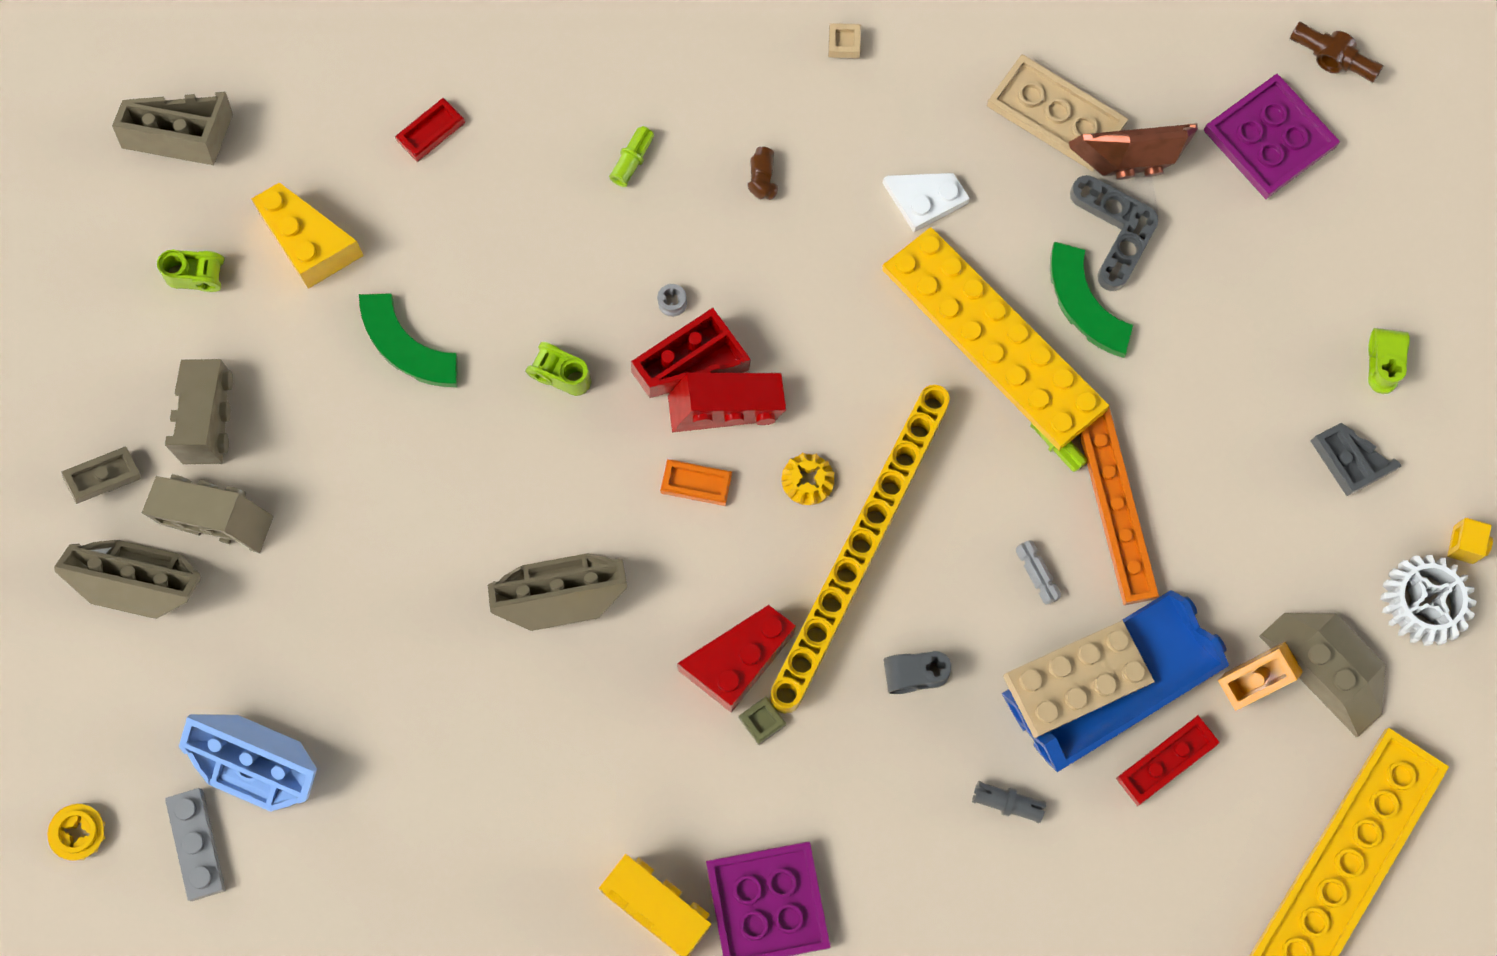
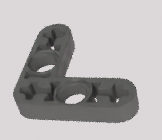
[1070,175,1158,291]

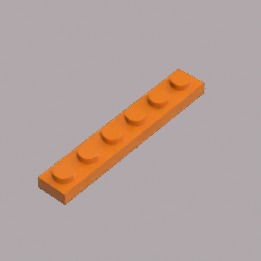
[1079,408,1159,605]

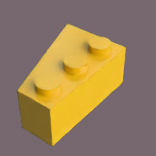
[251,182,364,289]
[598,853,712,956]

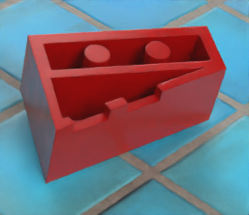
[677,605,796,713]

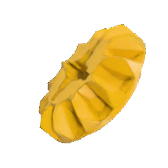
[781,453,834,505]
[47,804,105,861]

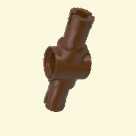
[1290,22,1384,83]

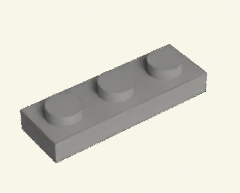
[165,788,226,901]

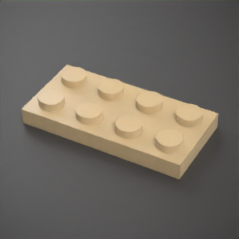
[987,54,1128,172]
[1003,620,1155,739]

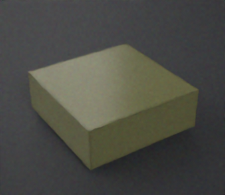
[738,696,786,745]

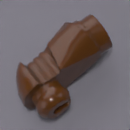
[747,146,778,200]

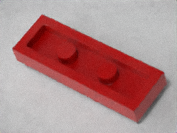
[1116,715,1220,806]

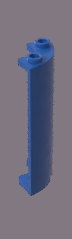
[1002,590,1229,772]

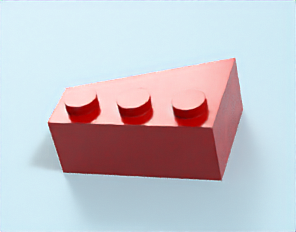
[631,308,751,398]
[668,373,786,433]

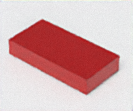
[395,97,465,162]

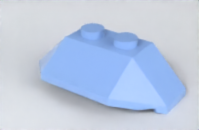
[179,714,317,812]

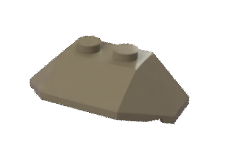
[54,540,201,619]
[488,553,628,631]
[1259,613,1385,738]

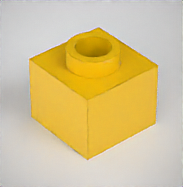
[1447,517,1493,564]

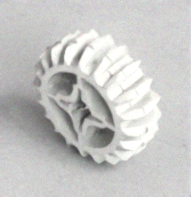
[1380,554,1477,646]

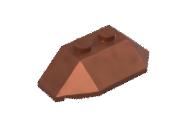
[1069,123,1198,180]

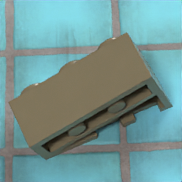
[142,474,274,553]

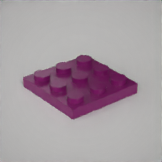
[1203,73,1340,199]
[706,841,831,956]

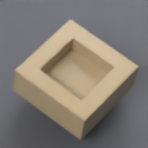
[828,23,861,58]

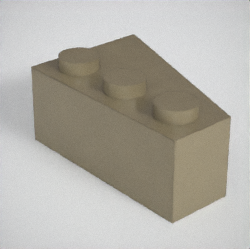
[112,92,233,166]
[165,359,233,464]

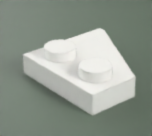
[883,173,970,232]

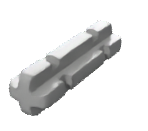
[1016,540,1061,604]

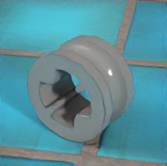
[657,284,687,317]

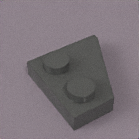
[1310,423,1401,496]

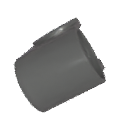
[883,651,951,694]

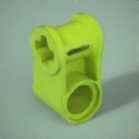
[157,249,225,292]
[1368,328,1410,394]
[525,342,592,396]

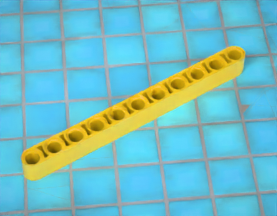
[770,384,950,714]

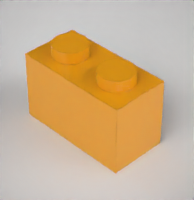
[1218,642,1303,711]

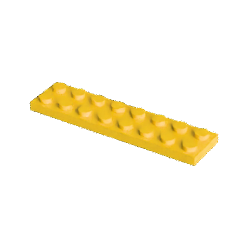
[882,227,1109,451]
[1249,728,1449,956]

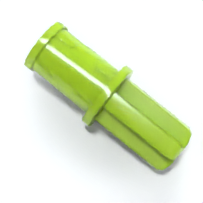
[609,126,654,187]
[1030,423,1087,472]

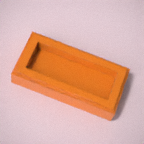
[660,459,732,506]

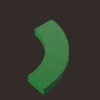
[1050,241,1133,358]
[359,293,458,388]

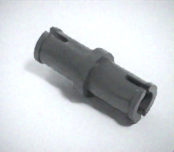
[972,781,1046,823]

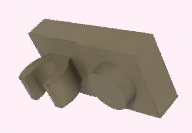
[61,446,141,504]

